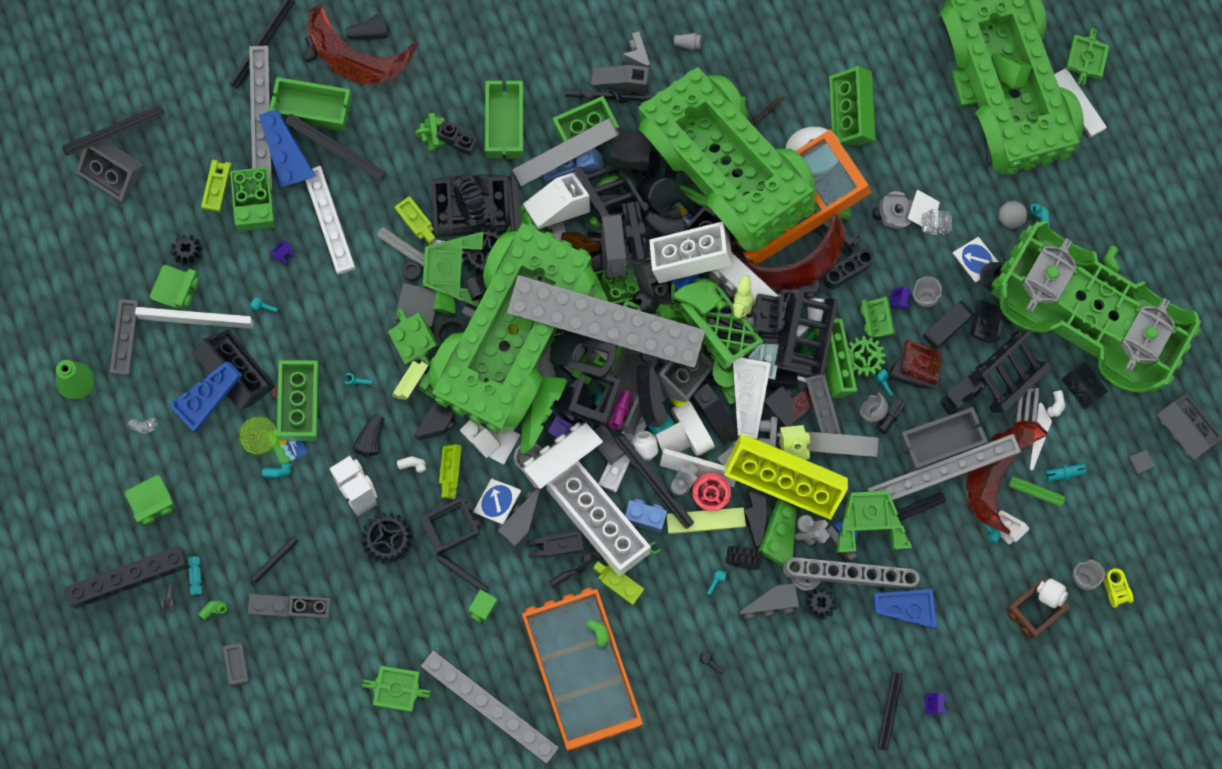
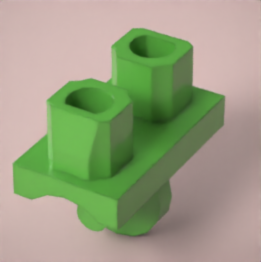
[415,113,446,152]

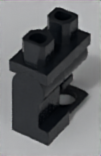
[940,370,991,415]

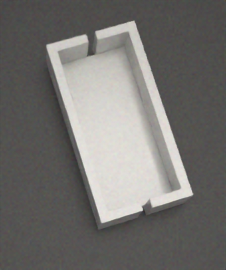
[330,456,378,517]

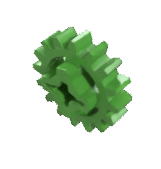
[848,336,886,378]

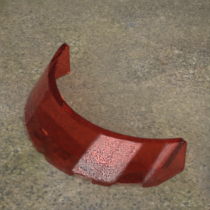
[307,4,419,84]
[731,213,845,290]
[966,421,1048,535]

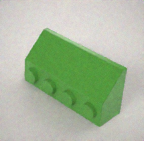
[829,66,876,146]

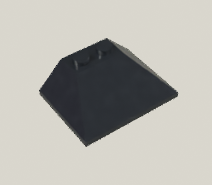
[431,174,510,236]

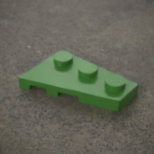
[758,499,796,569]

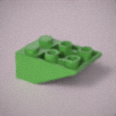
[230,167,276,232]
[588,265,640,306]

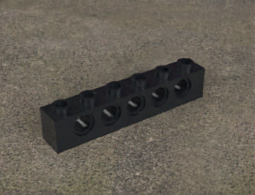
[65,546,189,609]

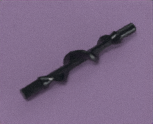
[566,88,655,104]
[549,551,605,588]

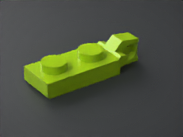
[394,196,436,245]
[439,444,462,500]
[593,562,645,605]

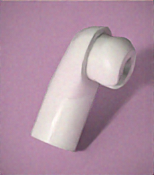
[1047,390,1065,417]

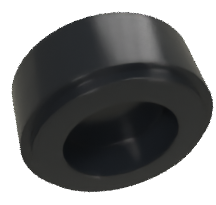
[402,261,421,281]

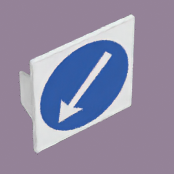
[953,237,998,282]
[473,479,521,524]

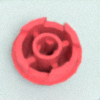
[693,473,731,511]

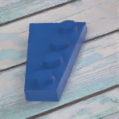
[259,109,317,187]
[169,362,242,432]

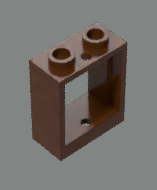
[1006,577,1070,639]

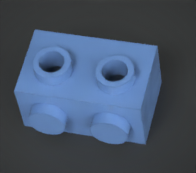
[625,499,667,534]

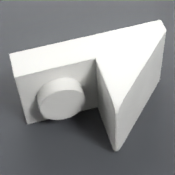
[460,420,500,459]
[988,510,1029,544]

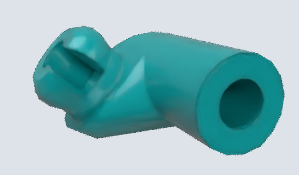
[1030,203,1050,227]
[262,463,292,478]

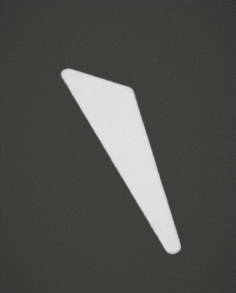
[1030,403,1052,470]

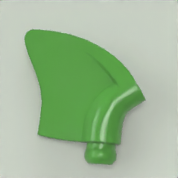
[673,281,726,316]

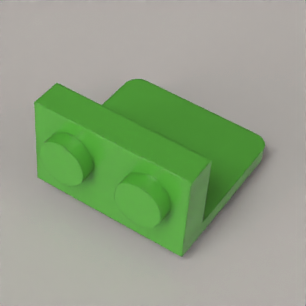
[150,265,200,311]
[125,475,176,526]

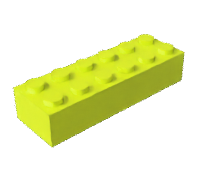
[724,433,848,520]

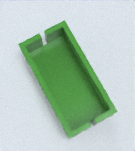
[269,77,352,132]
[485,81,523,159]

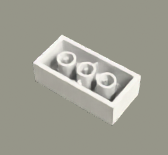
[649,222,733,283]

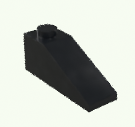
[691,383,739,445]

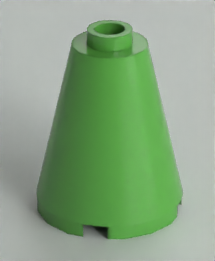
[56,360,95,399]

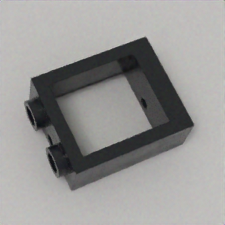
[567,372,620,427]
[420,498,481,556]

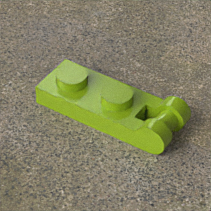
[201,160,232,213]

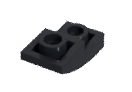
[436,121,477,155]

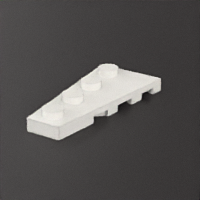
[733,357,771,439]

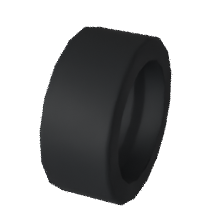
[434,317,468,349]

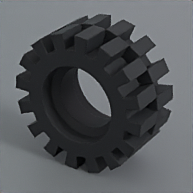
[725,546,763,570]

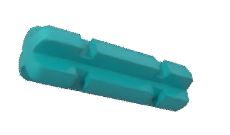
[188,556,202,595]

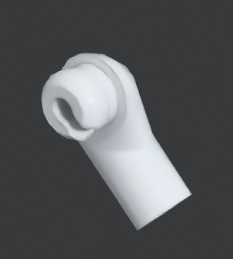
[397,456,426,473]

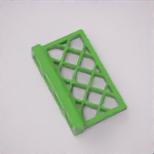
[679,283,763,370]

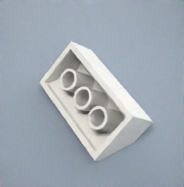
[521,422,603,489]

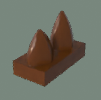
[561,232,600,256]

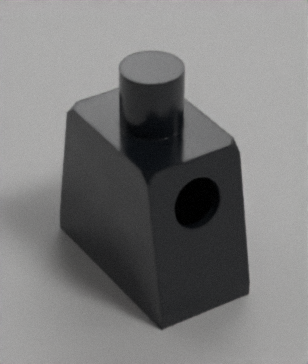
[553,379,597,427]

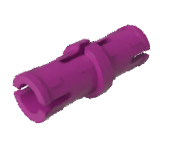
[609,390,632,429]

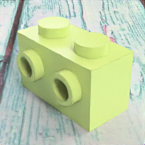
[780,425,810,461]

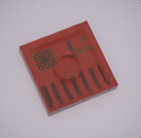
[901,339,942,385]

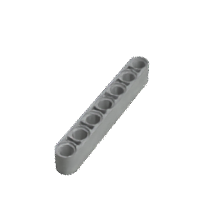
[783,558,920,589]

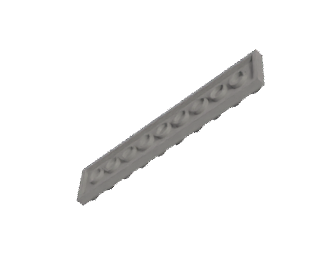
[507,275,706,368]

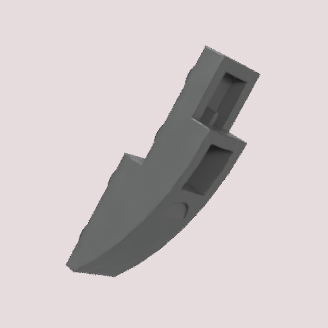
[247,594,330,619]

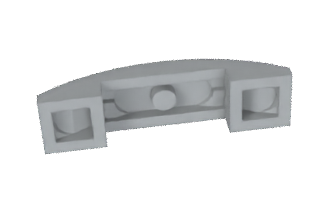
[806,432,879,457]

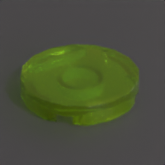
[239,416,278,455]

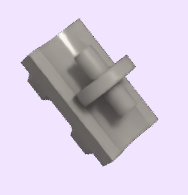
[758,417,780,447]
[670,463,699,496]
[794,515,830,545]

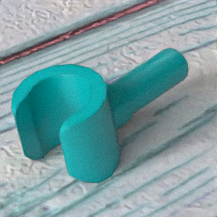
[250,298,278,313]
[875,369,893,397]
[344,373,372,387]
[980,518,1001,544]
[707,570,727,595]

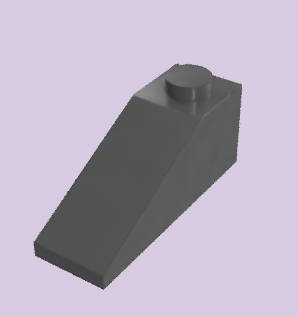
[602,214,626,278]

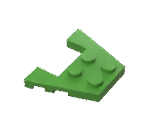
[423,232,483,307]
[837,491,911,553]

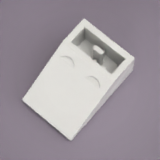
[523,172,590,229]

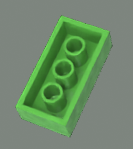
[277,360,319,441]

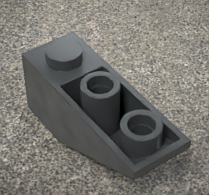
[591,65,649,93]
[633,260,672,307]
[498,488,540,549]
[738,583,799,619]

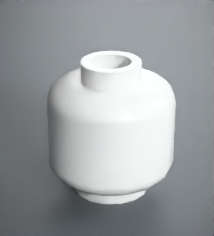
[632,431,658,461]
[1037,579,1068,608]

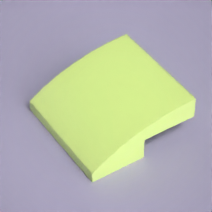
[392,361,428,400]

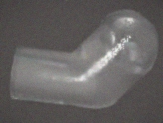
[127,418,158,434]

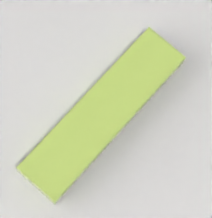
[666,507,746,534]

